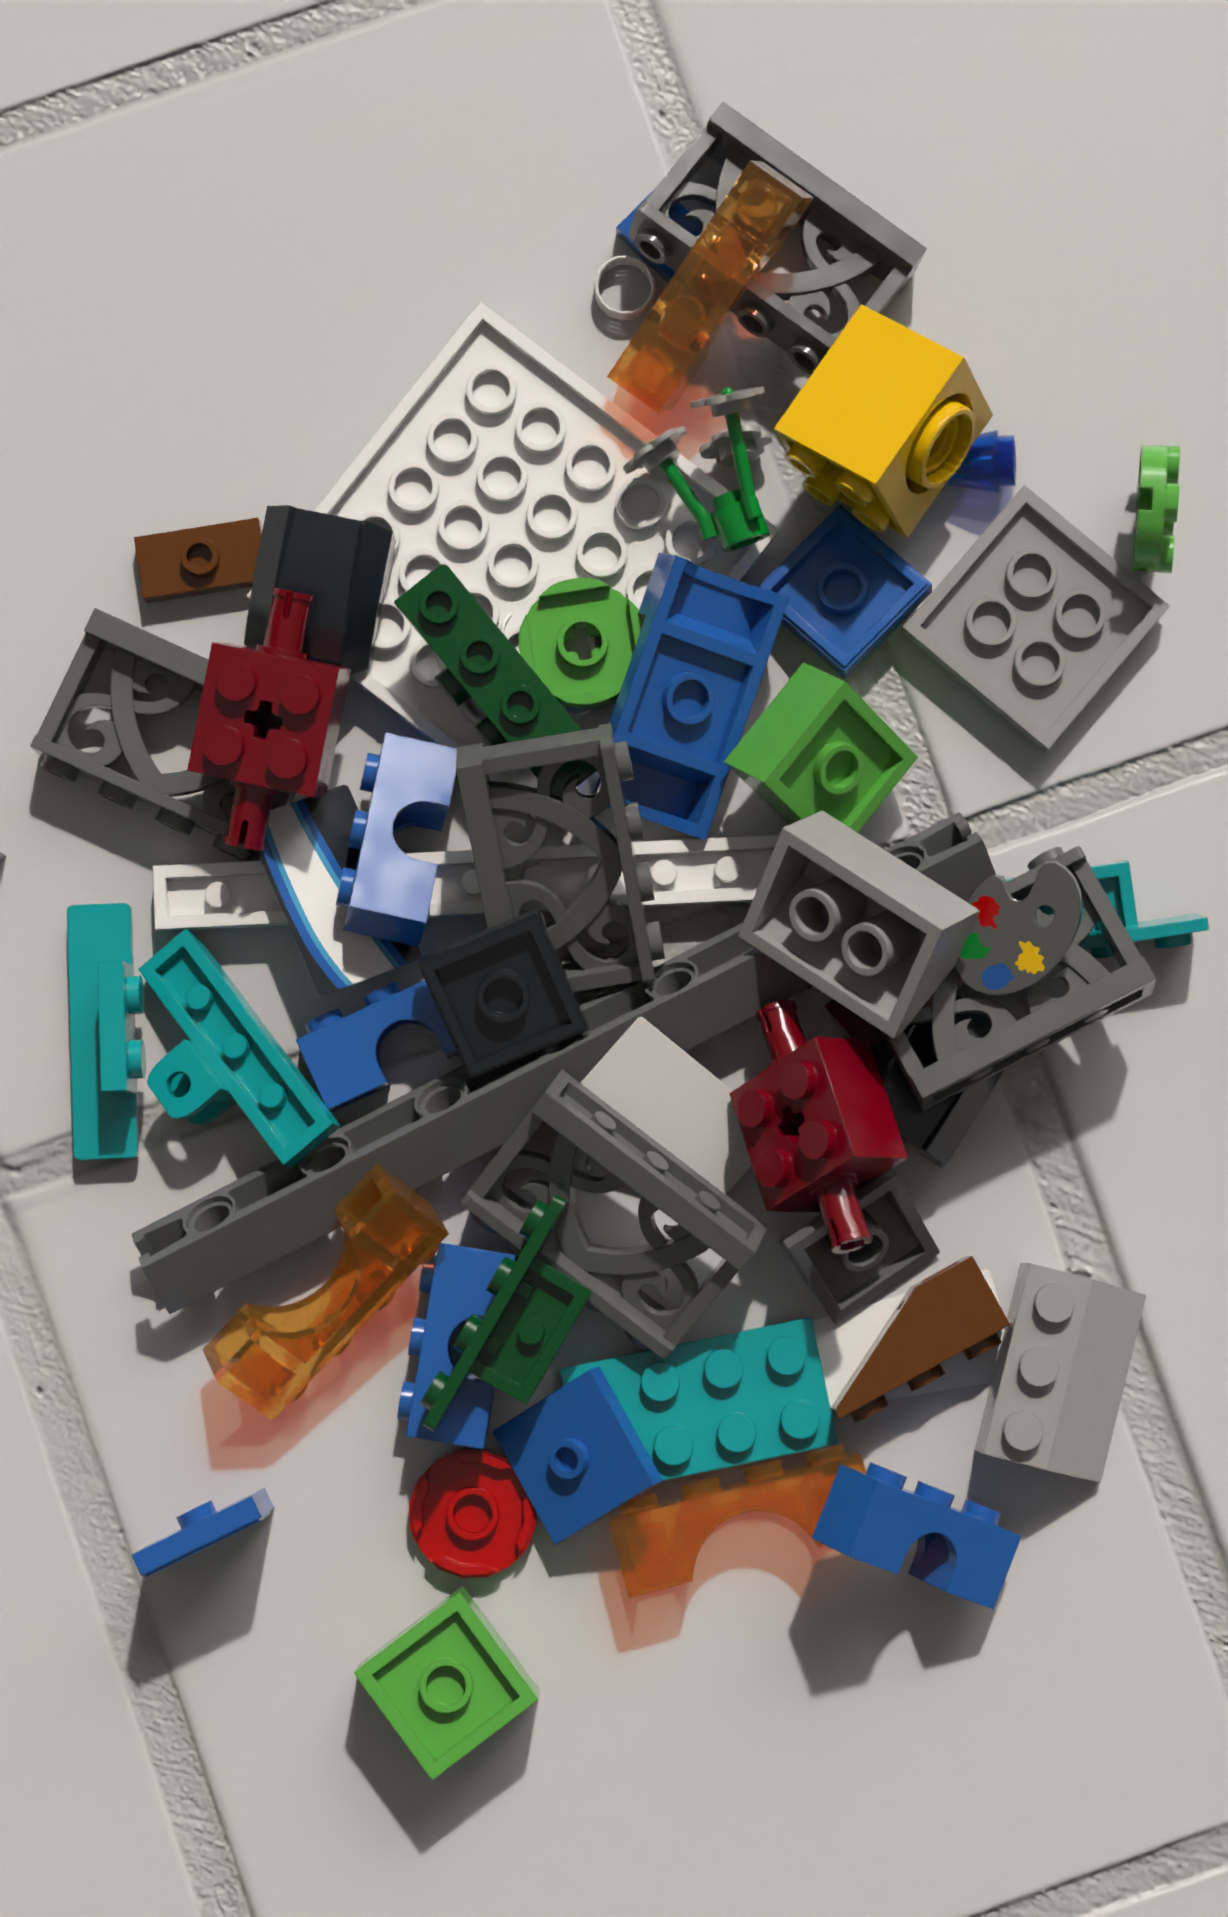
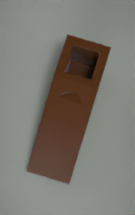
[831,1256,1010,1423]

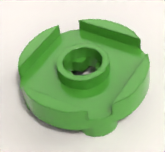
[1133,445,1180,573]
[519,578,644,709]

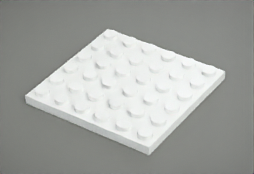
[246,302,779,829]

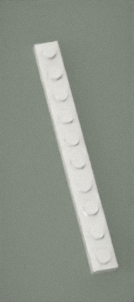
[153,835,779,932]

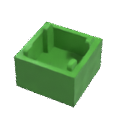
[724,662,918,833]
[353,1586,540,1780]

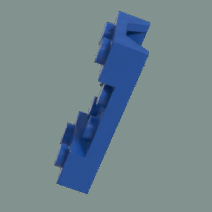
[577,553,790,840]

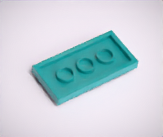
[559,1317,838,1480]

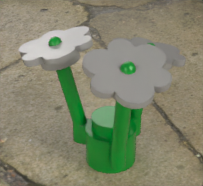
[623,386,772,552]

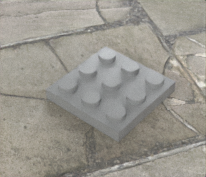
[900,485,1170,753]

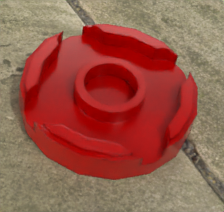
[409,1448,537,1578]

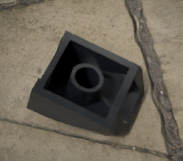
[244,505,396,675]
[871,995,1004,1168]

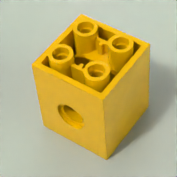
[774,304,993,538]

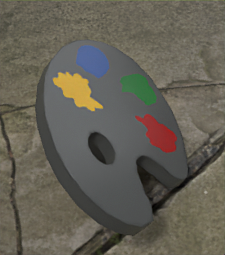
[955,861,1082,995]

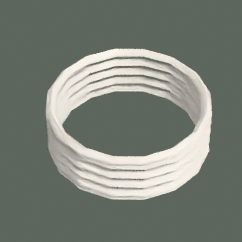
[594,255,656,320]

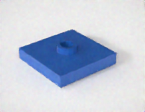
[758,505,932,679]
[492,1367,663,1545]
[131,1488,274,1577]

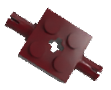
[187,587,351,851]
[729,999,908,1254]

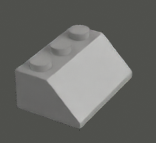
[738,810,980,1039]
[975,1263,1146,1483]

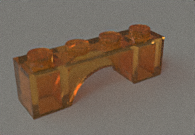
[607,161,814,414]
[202,1163,449,1421]
[609,1443,866,1598]

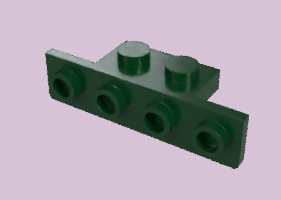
[394,564,597,798]
[420,1194,593,1432]

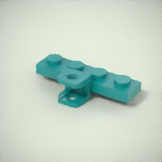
[138,928,341,1168]

